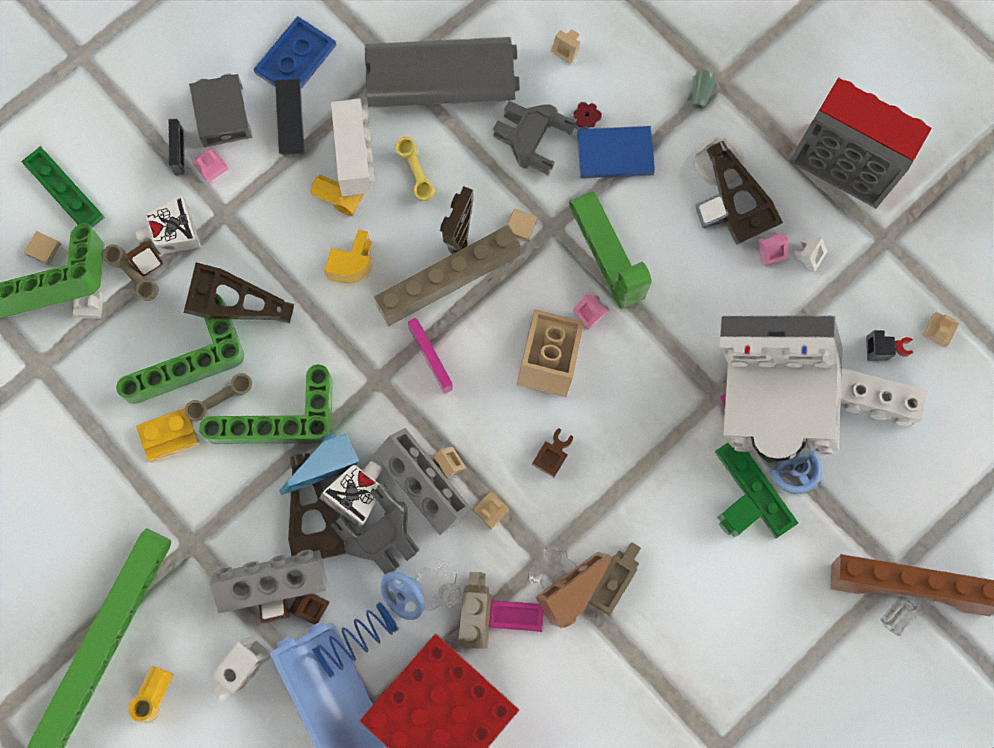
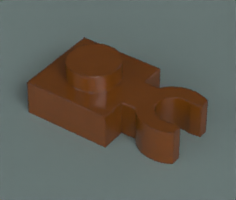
[532,428,573,478]

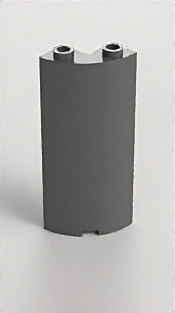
[365,37,520,107]

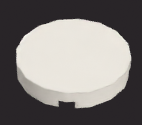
[694,138,744,186]

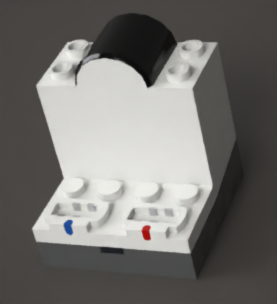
[720,316,843,472]

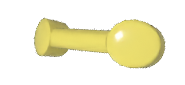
[396,137,435,201]

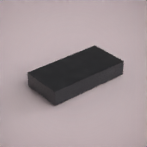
[168,119,185,175]

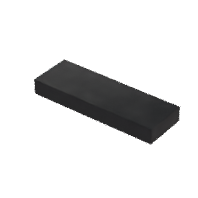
[275,79,305,155]

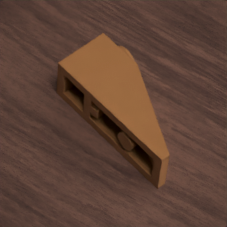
[536,552,612,628]

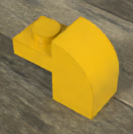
[324,229,373,283]

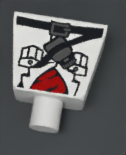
[136,196,201,254]
[320,461,383,529]
[212,636,271,701]

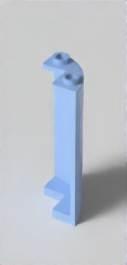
[270,621,387,748]

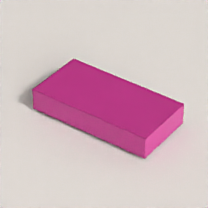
[489,600,544,632]

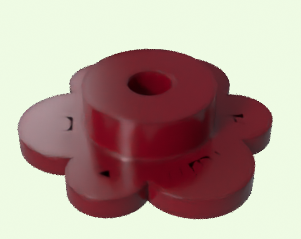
[573,102,602,128]

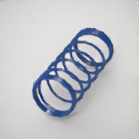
[312,602,399,678]

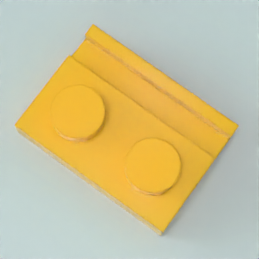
[136,408,199,462]

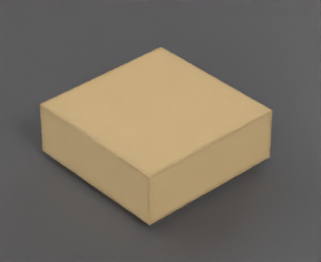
[508,208,538,242]
[24,231,61,265]

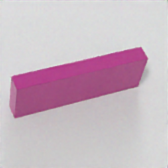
[408,318,453,394]

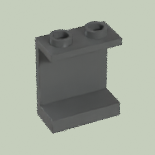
[189,74,253,148]

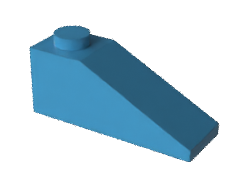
[279,434,359,495]

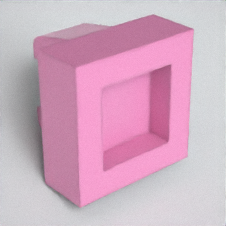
[192,148,228,183]
[758,233,788,266]
[573,293,609,329]

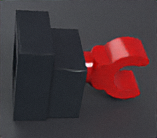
[866,330,913,361]

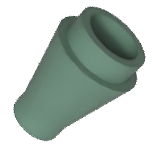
[691,70,717,109]

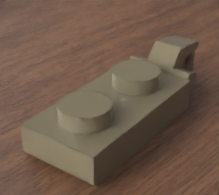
[588,542,641,616]
[458,572,492,649]

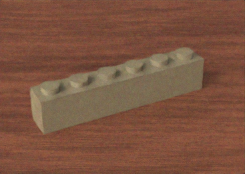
[374,225,521,327]

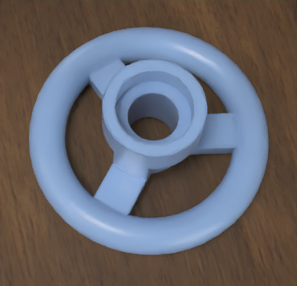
[770,444,822,494]
[381,572,424,620]

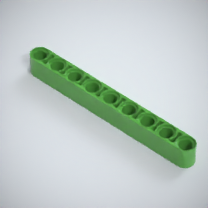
[27,528,172,748]

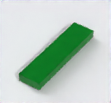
[21,146,105,228]
[715,443,799,538]

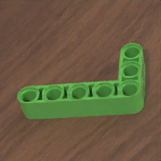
[569,191,652,309]
[0,223,104,318]
[116,293,244,404]
[199,364,333,444]

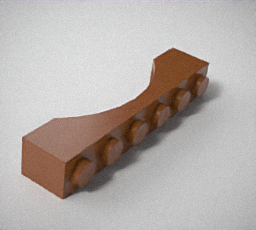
[830,554,994,616]

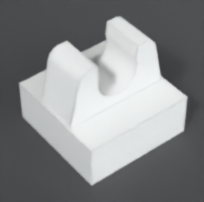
[794,235,827,271]
[73,291,104,319]

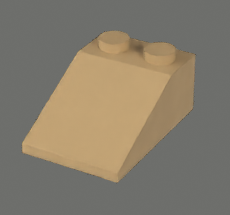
[516,309,583,398]

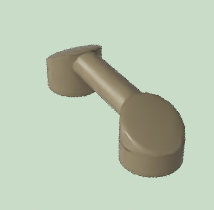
[102,244,159,301]
[185,373,252,421]

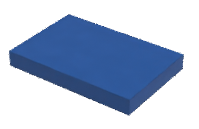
[253,16,337,89]
[577,126,655,178]

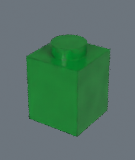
[717,494,763,538]

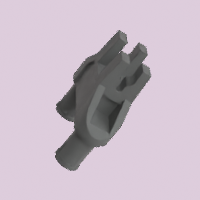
[493,101,577,176]
[330,483,420,574]

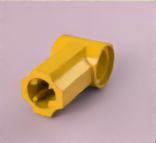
[310,174,364,216]
[128,665,174,722]

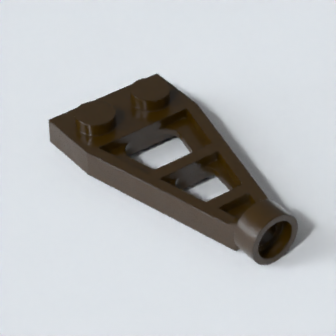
[706,141,783,245]
[440,186,474,254]
[183,262,294,323]
[288,453,347,559]

